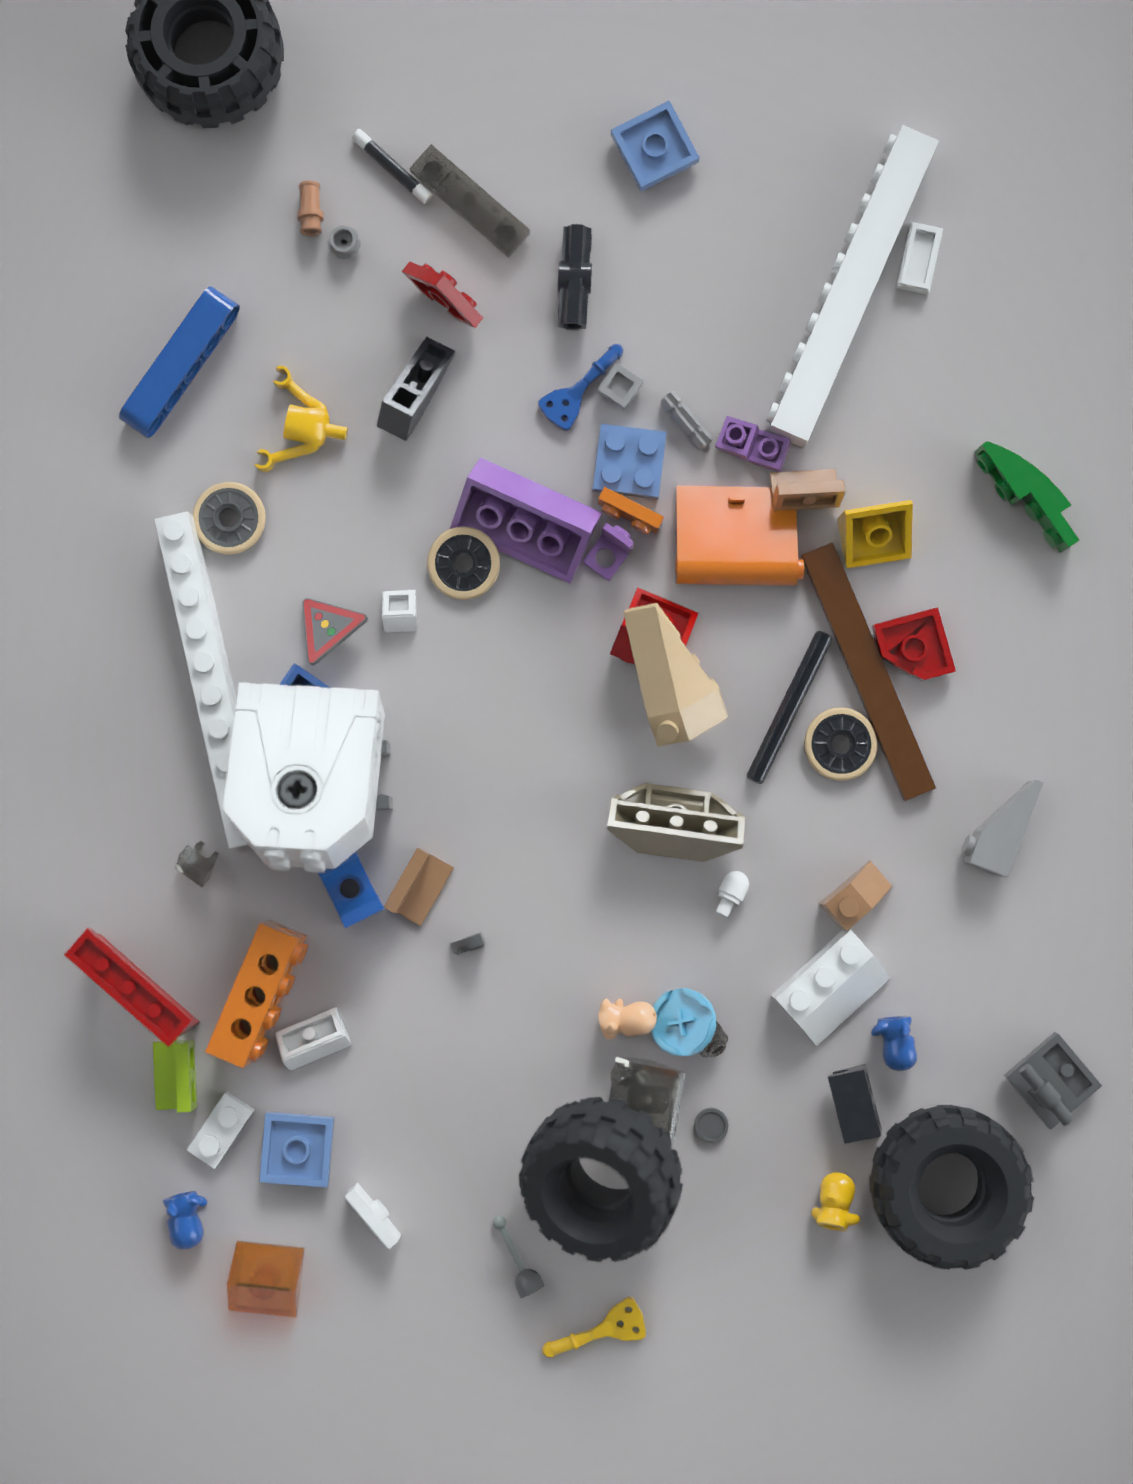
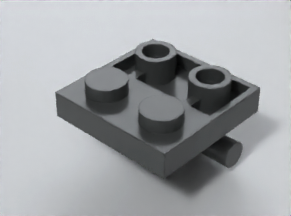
[1004,1032,1102,1129]

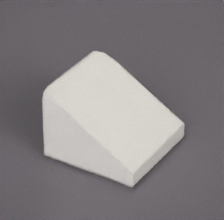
[382,590,417,632]

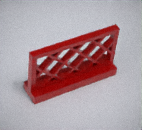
[64,928,200,1047]

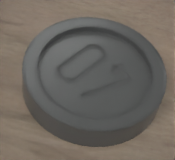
[694,1108,728,1143]

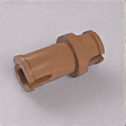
[297,180,324,236]

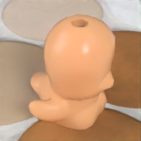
[598,998,657,1040]

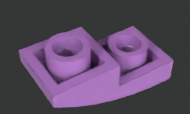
[715,416,792,472]

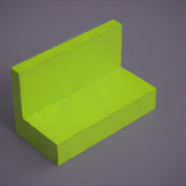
[153,1039,197,1113]

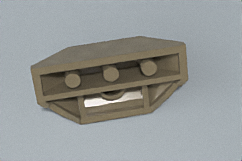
[607,783,745,862]

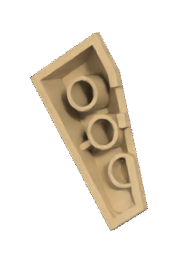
[623,603,728,747]

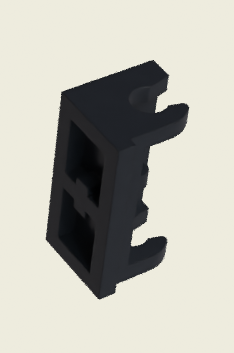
[828,1064,882,1144]

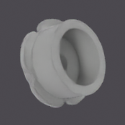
[328,226,361,259]

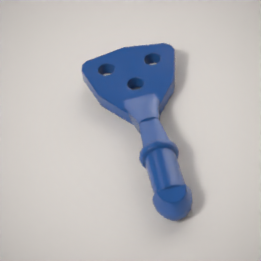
[538,344,623,431]

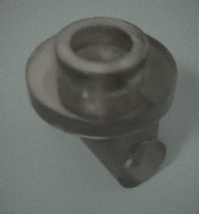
[699,1020,728,1058]

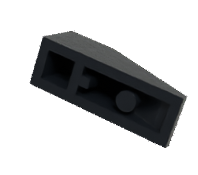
[377,336,456,441]

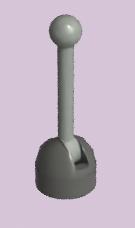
[493,1216,545,1298]

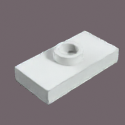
[345,1182,401,1249]

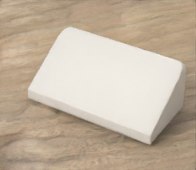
[274,1007,351,1070]

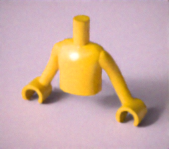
[254,365,348,472]

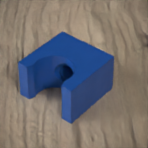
[318,852,384,928]

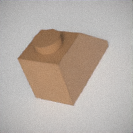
[819,861,892,931]

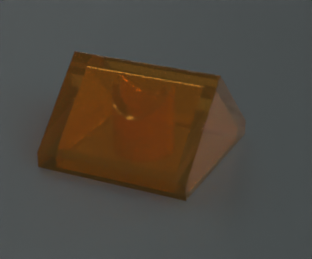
[227,1240,305,1318]

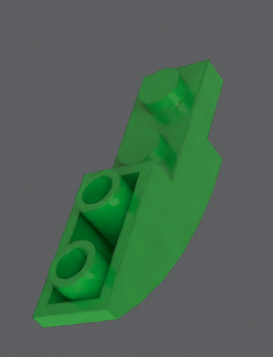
[974,441,1079,553]

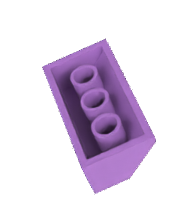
[450,457,602,583]

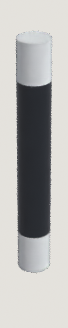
[352,129,433,205]

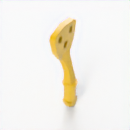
[542,1297,646,1358]

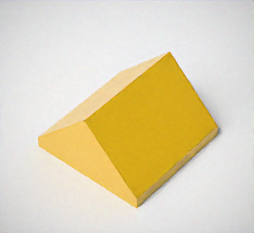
[837,500,913,569]

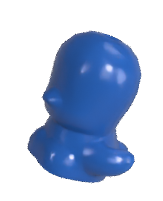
[871,1016,917,1071]
[163,1191,207,1250]

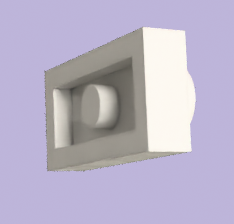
[187,1092,254,1169]

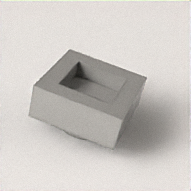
[597,362,643,411]

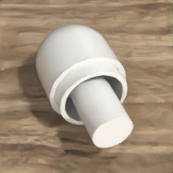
[716,871,749,917]

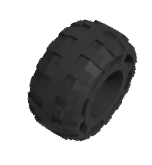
[125,0,284,128]
[519,1097,683,1262]
[869,1105,1034,1270]

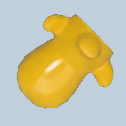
[811,1172,861,1232]

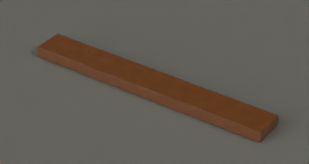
[800,542,936,801]

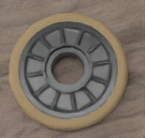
[193,482,266,554]

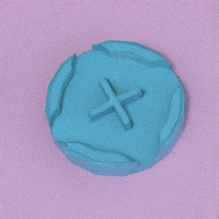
[651,988,716,1056]

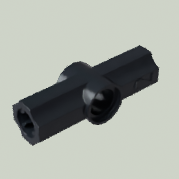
[558,224,592,331]

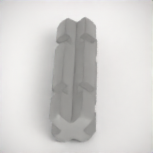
[660,391,713,450]

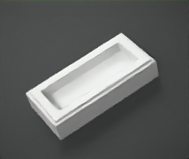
[896,222,943,295]

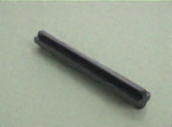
[747,631,832,784]

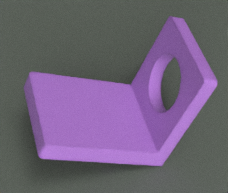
[583,523,634,581]

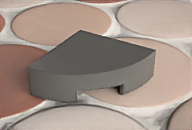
[450,932,485,955]

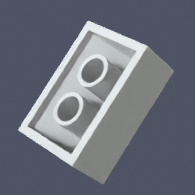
[771,929,891,1046]

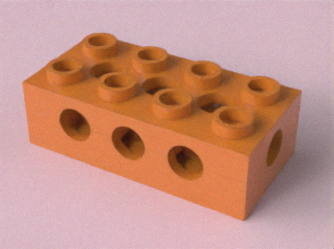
[205,920,309,1068]

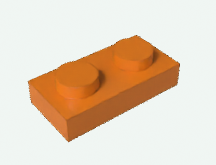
[598,487,664,535]

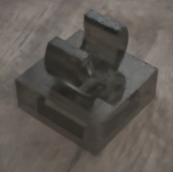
[175,841,219,887]

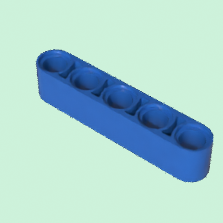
[119,286,240,438]

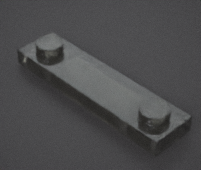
[409,144,530,258]

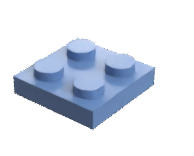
[610,100,700,192]
[593,424,667,500]
[259,1112,335,1187]

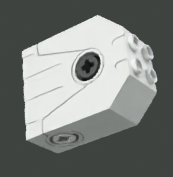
[223,683,385,873]

